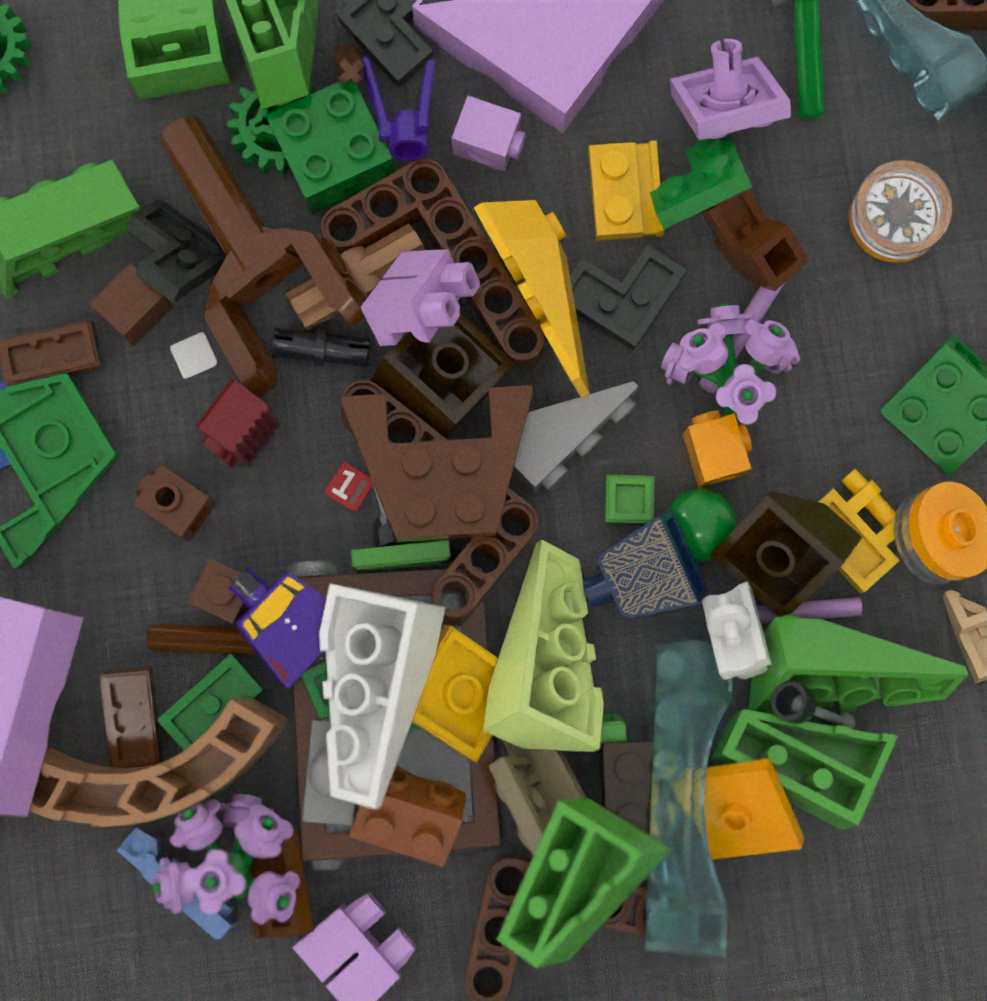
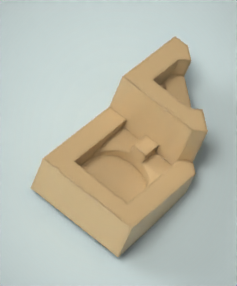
[942,590,987,684]

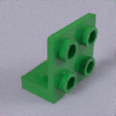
[267,79,395,215]
[881,333,987,474]

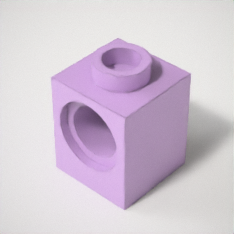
[452,95,526,172]

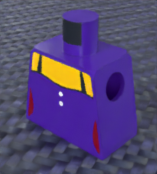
[228,567,327,689]

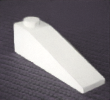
[319,584,445,809]

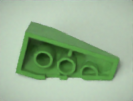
[748,615,968,714]

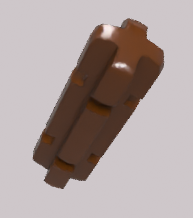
[332,42,364,85]

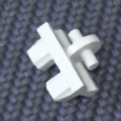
[702,582,771,680]

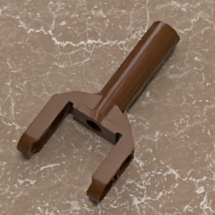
[159,116,367,397]

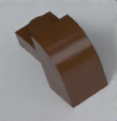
[701,189,809,292]

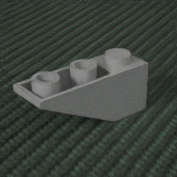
[513,381,639,493]

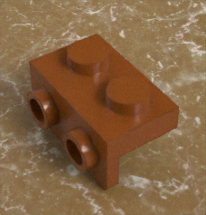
[349,766,466,867]

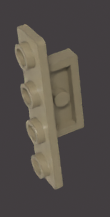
[488,739,587,856]

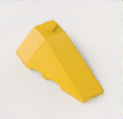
[473,200,590,398]

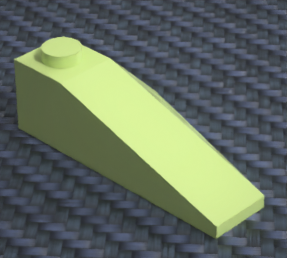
[483,540,604,752]

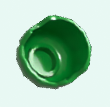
[668,487,737,562]

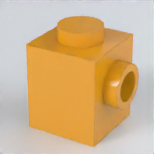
[682,410,752,488]

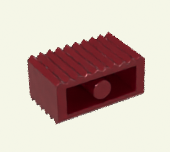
[196,379,281,468]

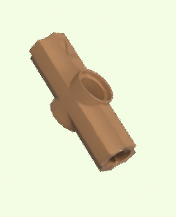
[285,224,425,331]

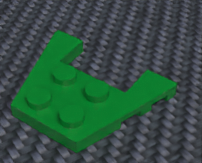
[0,373,120,570]

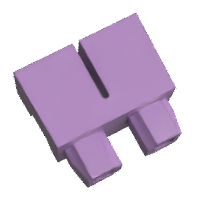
[360,249,480,346]
[292,892,416,1001]

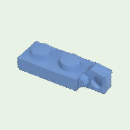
[117,827,238,940]

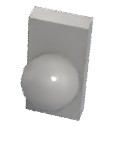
[301,720,354,825]

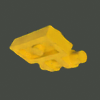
[818,468,914,594]

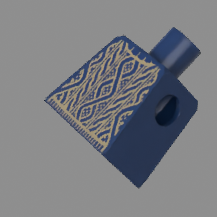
[583,509,709,619]

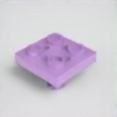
[670,39,791,140]

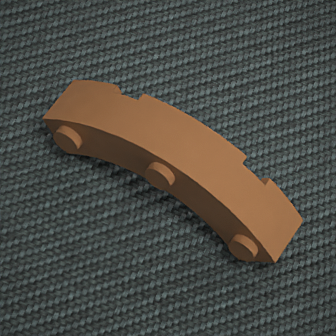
[29,694,289,827]

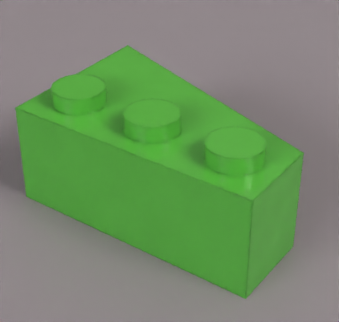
[0,160,139,300]
[710,709,898,830]

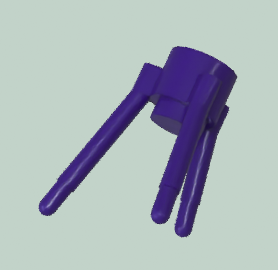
[361,57,435,161]

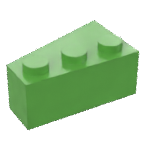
[224,0,320,109]
[497,798,672,968]

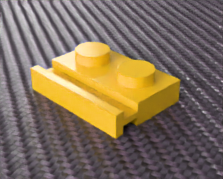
[588,140,665,241]

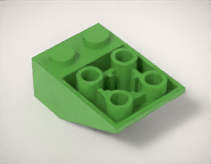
[118,0,231,100]

